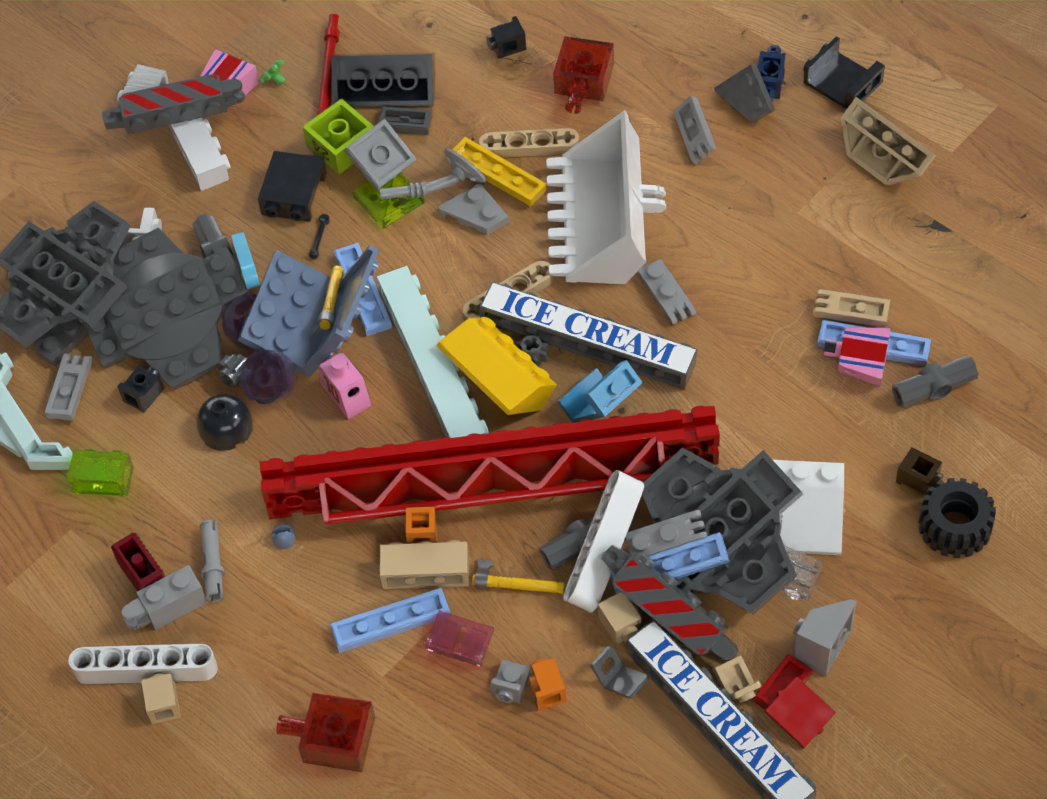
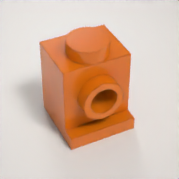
[406,507,438,544]
[528,658,567,711]

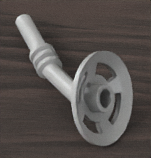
[379,148,487,199]

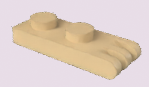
[813,289,890,328]

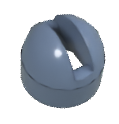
[272,524,296,549]

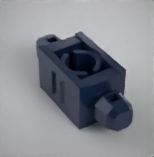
[757,44,786,103]

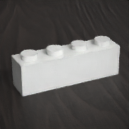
[168,118,231,191]

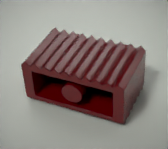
[111,532,165,591]

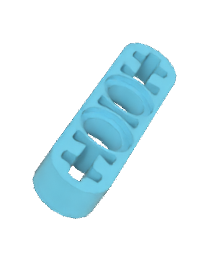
[231,232,260,289]

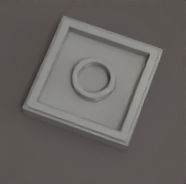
[344,119,417,191]

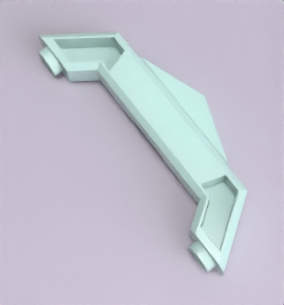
[0,352,76,470]

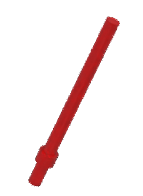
[317,14,340,116]

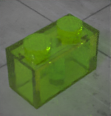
[67,449,134,496]

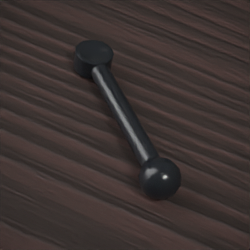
[309,214,330,259]

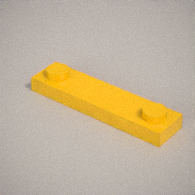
[452,137,547,207]

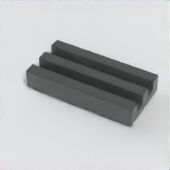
[378,106,433,135]

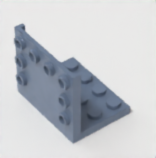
[237,245,379,377]

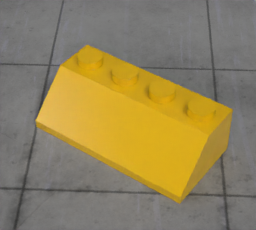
[437,317,557,415]

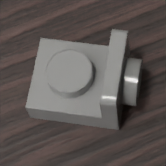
[490,659,531,704]

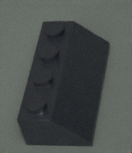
[331,53,435,107]

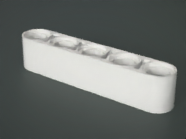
[564,470,644,613]
[68,644,218,684]

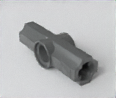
[192,214,241,275]
[892,356,979,408]
[539,518,593,570]

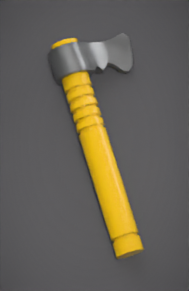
[309,265,343,339]
[472,559,565,594]

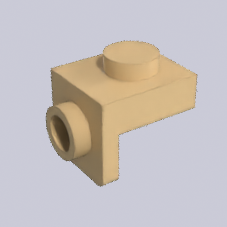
[712,655,761,703]

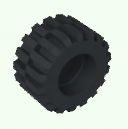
[919,478,996,558]

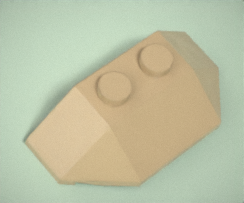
[840,97,936,186]

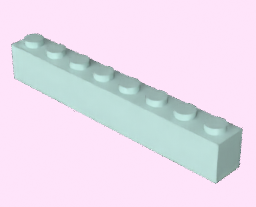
[377,266,489,438]

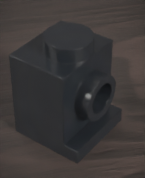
[486,16,527,59]
[117,366,164,413]

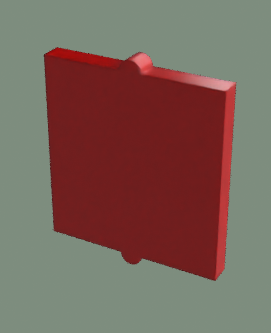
[764,676,836,749]

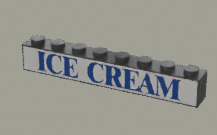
[480,282,698,390]
[627,620,817,799]

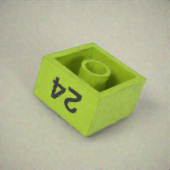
[302,99,374,174]

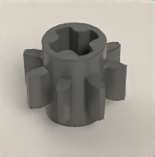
[516,335,549,366]
[218,354,252,387]

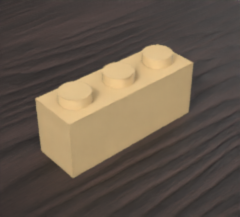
[380,540,469,589]

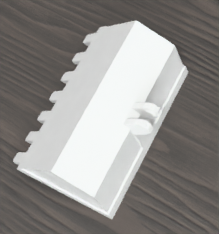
[546,110,666,285]

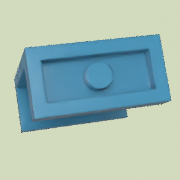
[557,360,643,423]

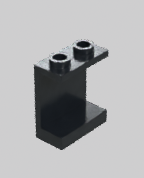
[803,37,885,109]

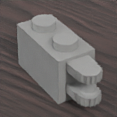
[121,565,207,630]

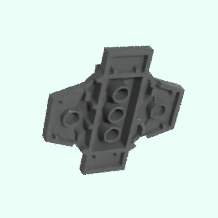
[0,201,131,348]
[83,228,250,390]
[642,448,803,615]

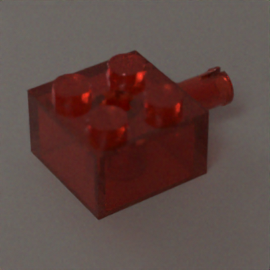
[553,36,614,114]
[276,693,375,772]

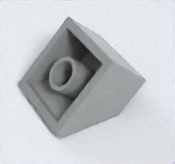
[792,599,857,676]

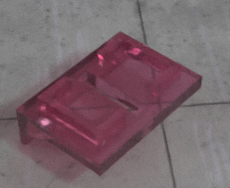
[423,610,495,667]

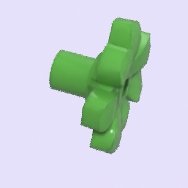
[258,58,286,86]

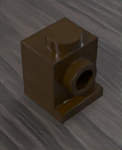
[895,447,943,495]

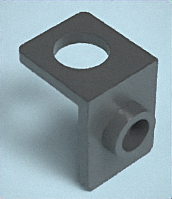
[591,646,649,699]

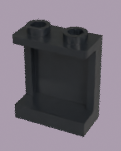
[258,151,327,222]

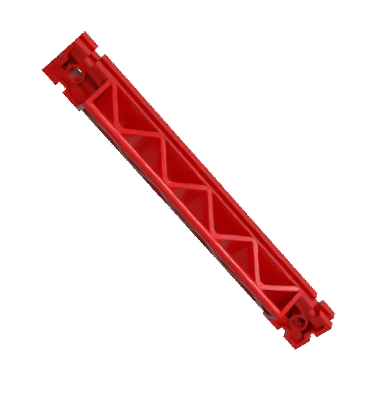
[259,405,720,525]

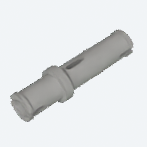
[200,519,225,602]

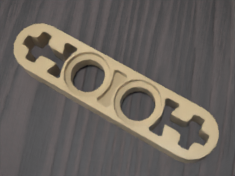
[479,128,579,158]
[463,261,554,321]

